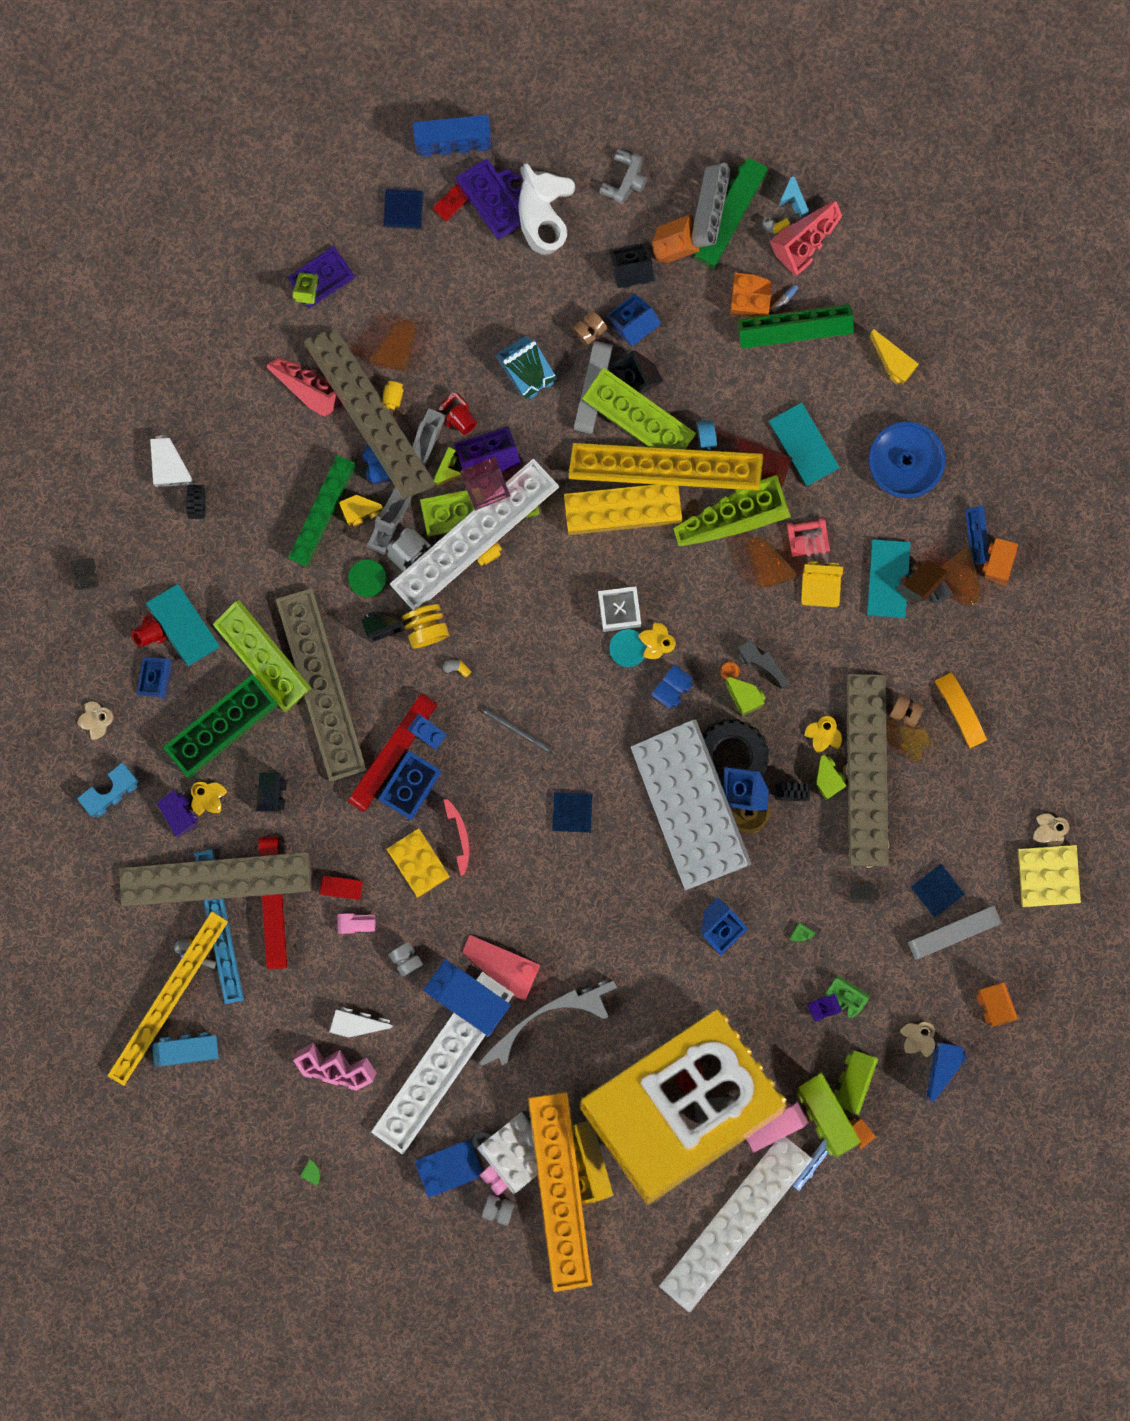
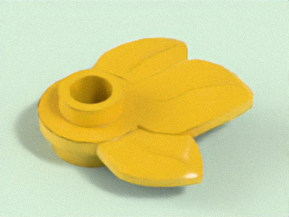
[639,622,676,659]
[804,716,842,753]
[191,781,227,816]

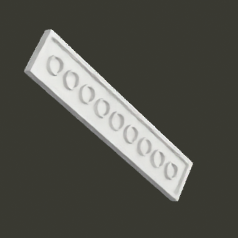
[390,459,559,611]
[371,972,514,1154]
[659,1137,813,1312]

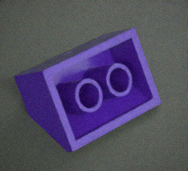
[454,426,521,482]

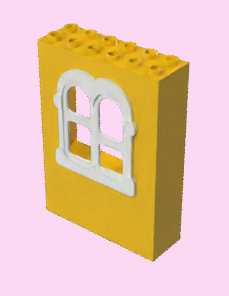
[580,1009,786,1206]

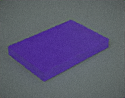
[287,246,355,309]

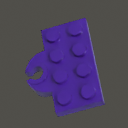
[455,159,522,241]

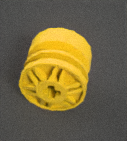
[401,604,450,649]

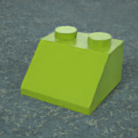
[725,677,766,717]

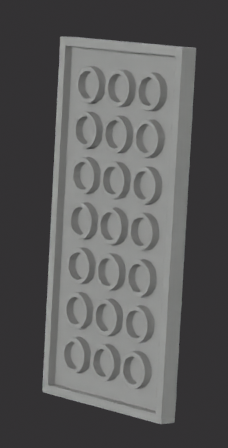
[630,719,752,890]

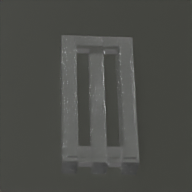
[802,528,828,565]

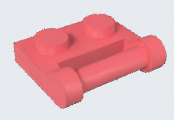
[787,518,830,558]

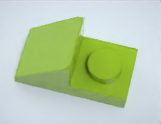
[293,273,318,304]
[433,447,462,486]

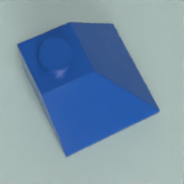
[723,767,769,811]
[701,898,748,956]

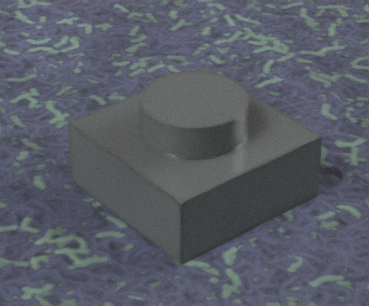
[930,580,954,605]

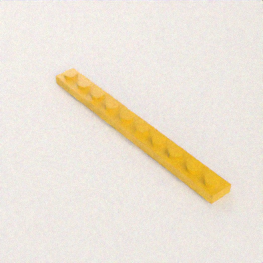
[108,911,228,1086]

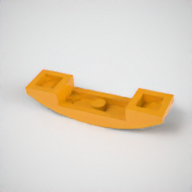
[934,672,987,749]

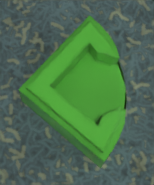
[789,923,815,942]
[301,1159,320,1186]

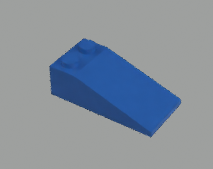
[423,959,511,1037]

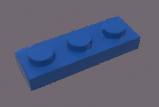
[965,506,990,566]

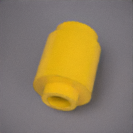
[382,381,404,410]
[476,542,502,566]

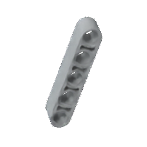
[691,163,730,248]
[574,341,613,434]
[908,905,1002,960]

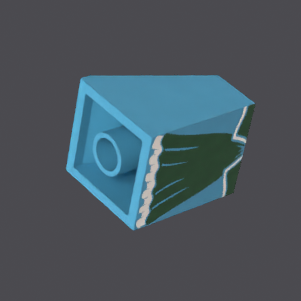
[495,335,557,399]

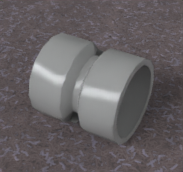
[388,942,423,978]
[482,1193,515,1226]

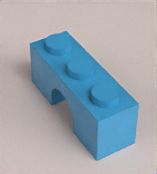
[77,762,139,818]

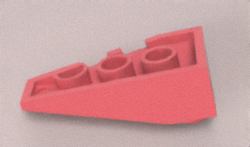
[770,200,842,276]
[267,357,341,417]
[462,935,541,1001]

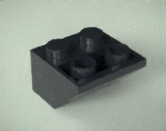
[256,773,287,814]

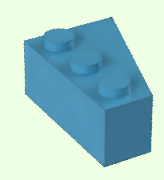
[152,1032,219,1067]

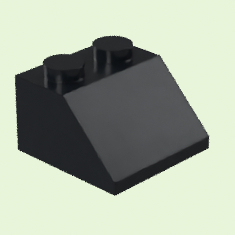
[609,243,655,288]

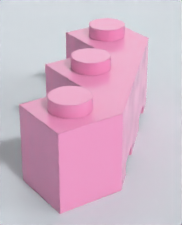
[293,1043,376,1091]

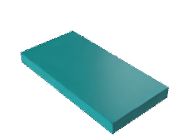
[769,403,840,487]
[867,539,911,619]
[145,584,220,667]

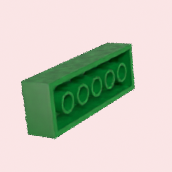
[163,674,279,778]

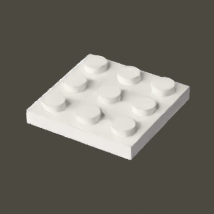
[478,1112,538,1194]

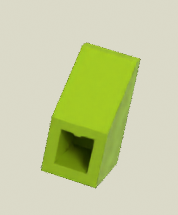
[815,754,847,800]

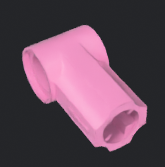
[337,914,376,934]

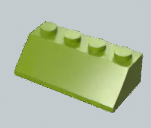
[796,1073,861,1158]

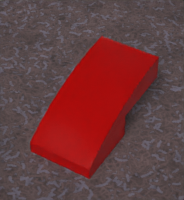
[319,876,363,900]

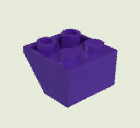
[157,791,198,837]

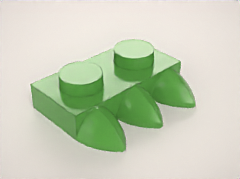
[825,975,870,1018]

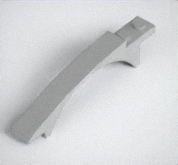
[367,408,446,555]
[480,979,617,1066]

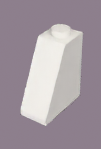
[150,435,194,487]

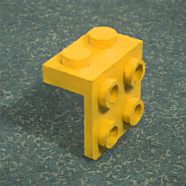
[801,562,843,608]

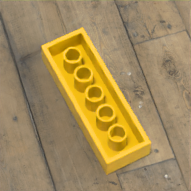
[564,484,682,535]

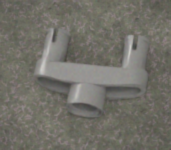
[599,149,647,204]

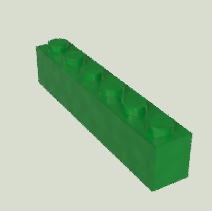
[694,157,768,270]
[737,304,854,349]
[288,455,356,569]

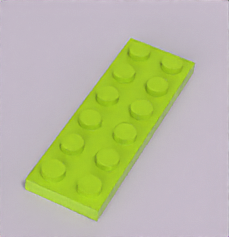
[581,367,696,449]
[420,482,540,538]
[213,600,311,712]

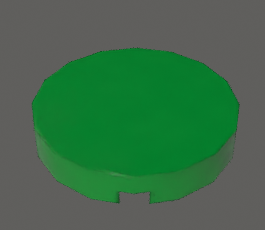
[348,559,386,598]

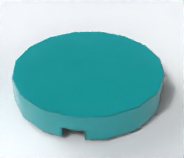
[609,629,647,667]

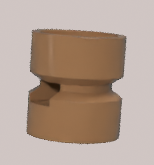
[572,310,608,346]
[889,694,924,728]

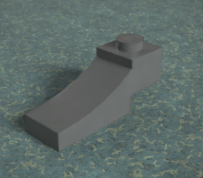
[737,640,789,689]

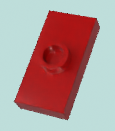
[432,183,469,222]

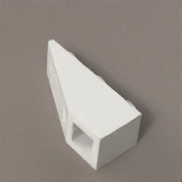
[330,1007,393,1037]

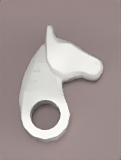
[519,163,575,255]

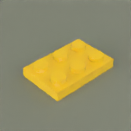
[387,828,450,898]

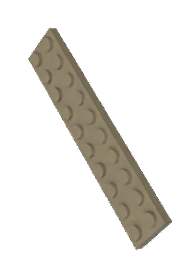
[304,328,435,499]
[276,588,367,782]
[846,674,889,867]
[119,853,312,907]

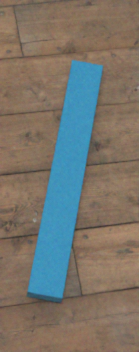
[194,849,244,1004]

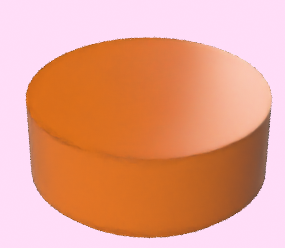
[720,662,740,680]

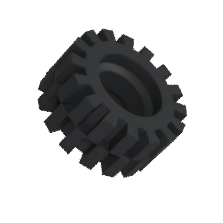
[186,485,206,519]
[775,783,810,801]

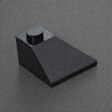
[608,350,663,394]
[361,612,405,643]

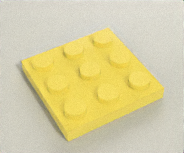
[1018,845,1081,907]

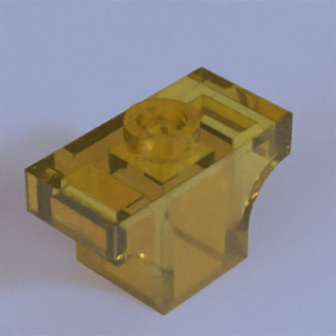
[897,724,932,764]

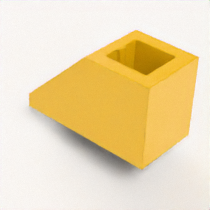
[339,495,383,527]

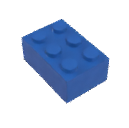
[378,751,443,821]

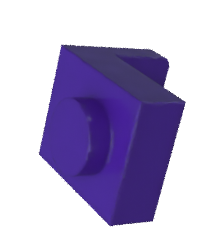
[807,993,842,1022]

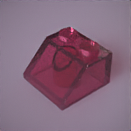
[460,457,511,511]

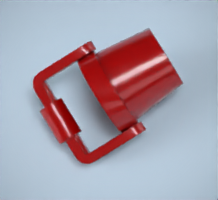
[437,393,477,435]
[131,613,168,647]

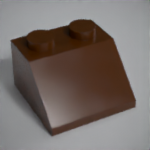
[896,559,950,604]

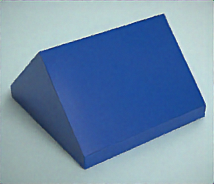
[136,657,173,700]

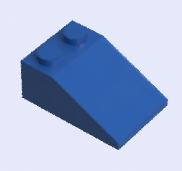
[926,1042,966,1102]
[415,1139,483,1198]

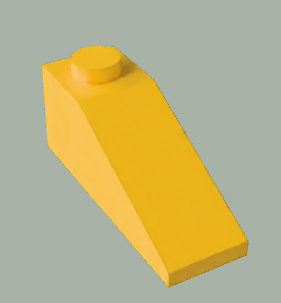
[870,329,919,385]

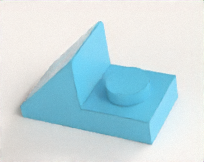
[779,177,809,218]

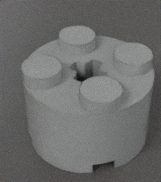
[387,528,431,572]

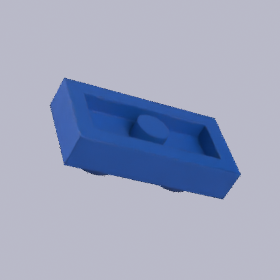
[407,714,447,750]

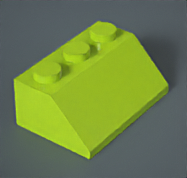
[833,1050,878,1114]

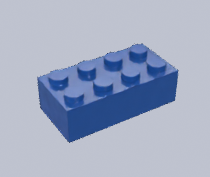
[413,115,492,157]

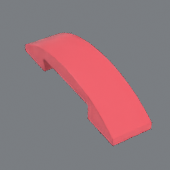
[444,799,470,876]

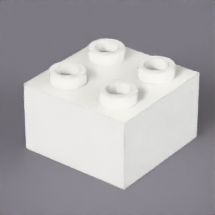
[598,586,641,632]

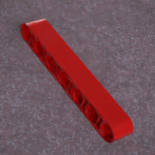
[348,693,438,813]
[258,836,287,970]

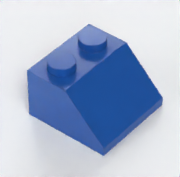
[605,293,661,347]

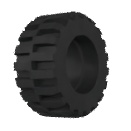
[702,719,769,788]

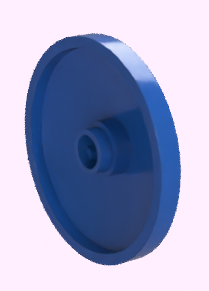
[868,422,946,499]

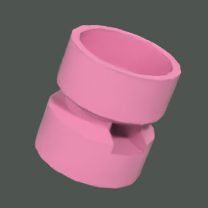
[479,1165,507,1196]

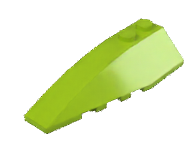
[673,475,791,546]

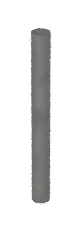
[483,707,552,753]

